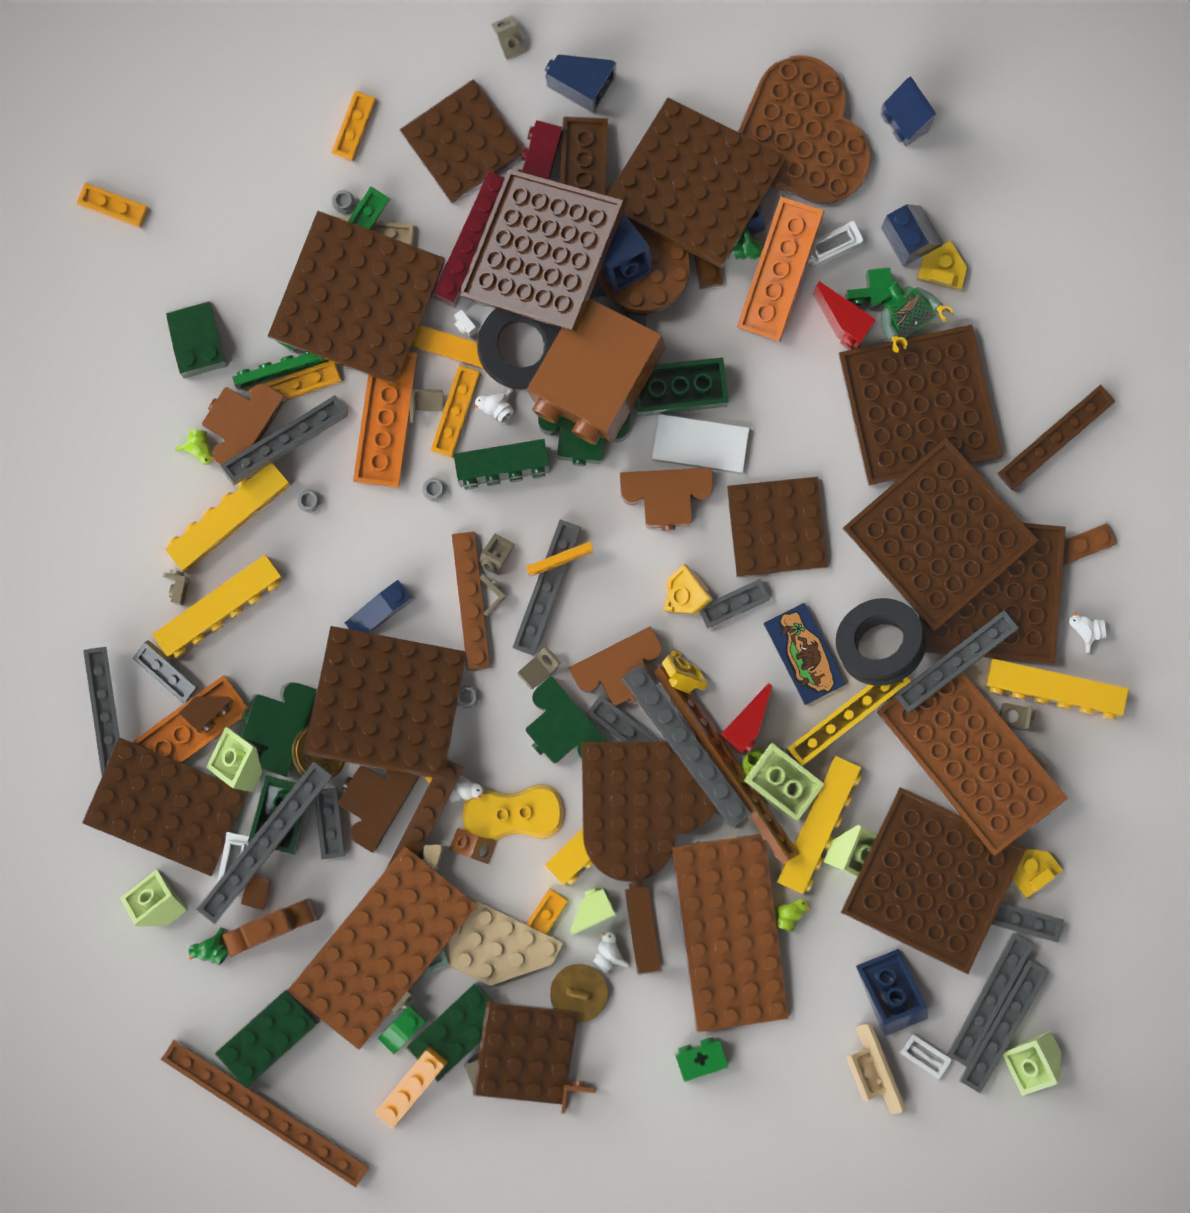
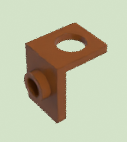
[449,828,496,864]
[241,875,271,910]
[561,1080,596,1114]

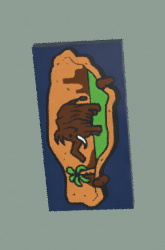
[763,603,846,705]

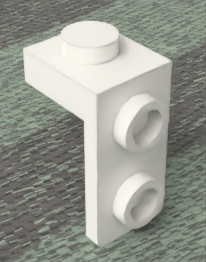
[454,302,496,338]

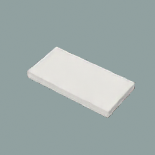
[652,414,749,474]

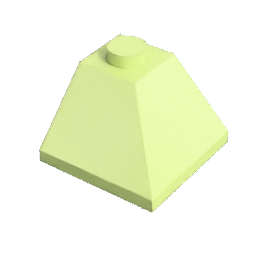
[206,727,262,792]
[824,825,877,877]
[120,869,187,927]
[571,887,615,935]
[1003,1031,1061,1095]

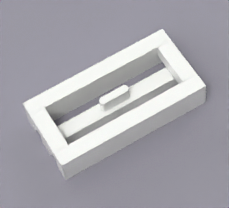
[899,1033,951,1079]

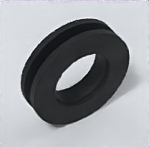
[477,308,561,389]
[835,598,926,686]

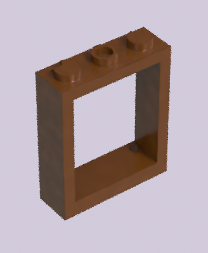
[625,882,661,975]

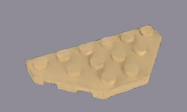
[443,896,563,986]

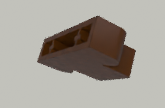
[338,766,420,853]

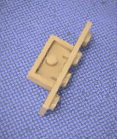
[846,1023,906,1114]

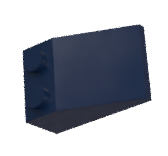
[881,76,936,147]
[856,949,928,1036]

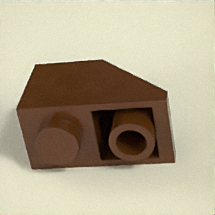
[179,696,234,734]

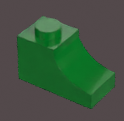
[378,1005,427,1055]

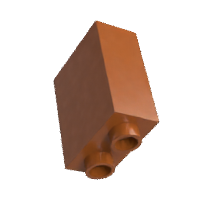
[527,298,666,445]

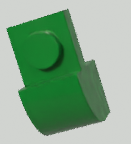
[845,267,892,310]

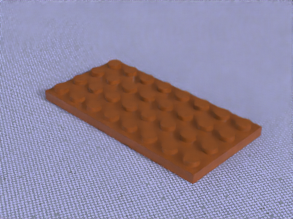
[877,673,1068,857]
[672,834,789,1032]
[287,846,478,1050]

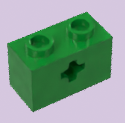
[675,1037,728,1082]

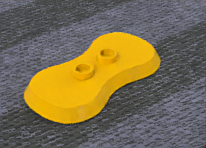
[462,784,564,842]

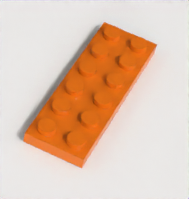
[737,197,825,342]
[353,352,418,488]
[133,675,248,763]

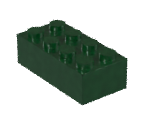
[635,357,729,417]
[453,439,550,490]
[406,982,493,1082]
[215,989,319,1089]

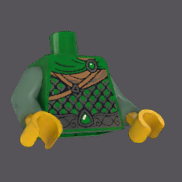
[881,281,953,353]

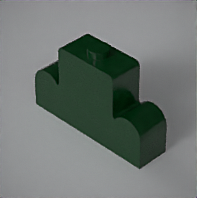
[538,411,631,466]
[526,676,608,764]
[240,682,317,777]

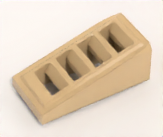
[424,845,443,871]

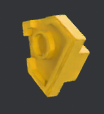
[917,241,967,291]
[664,564,713,614]
[662,649,708,694]
[1012,849,1063,898]

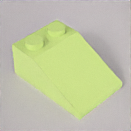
[744,743,824,822]

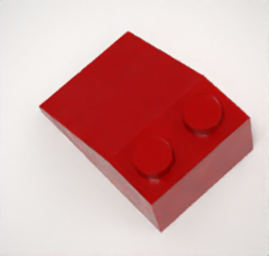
[813,281,876,350]
[720,683,772,755]

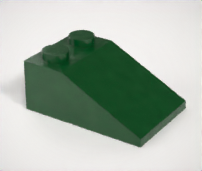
[166,301,228,378]
[247,775,306,855]

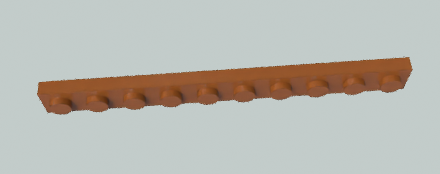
[654,666,799,864]
[161,1039,369,1188]

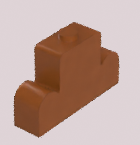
[202,384,288,464]
[620,467,713,531]
[569,626,661,707]
[222,898,319,957]

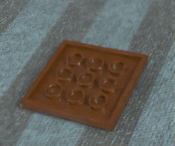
[400,79,524,204]
[727,477,828,577]
[472,1001,579,1105]

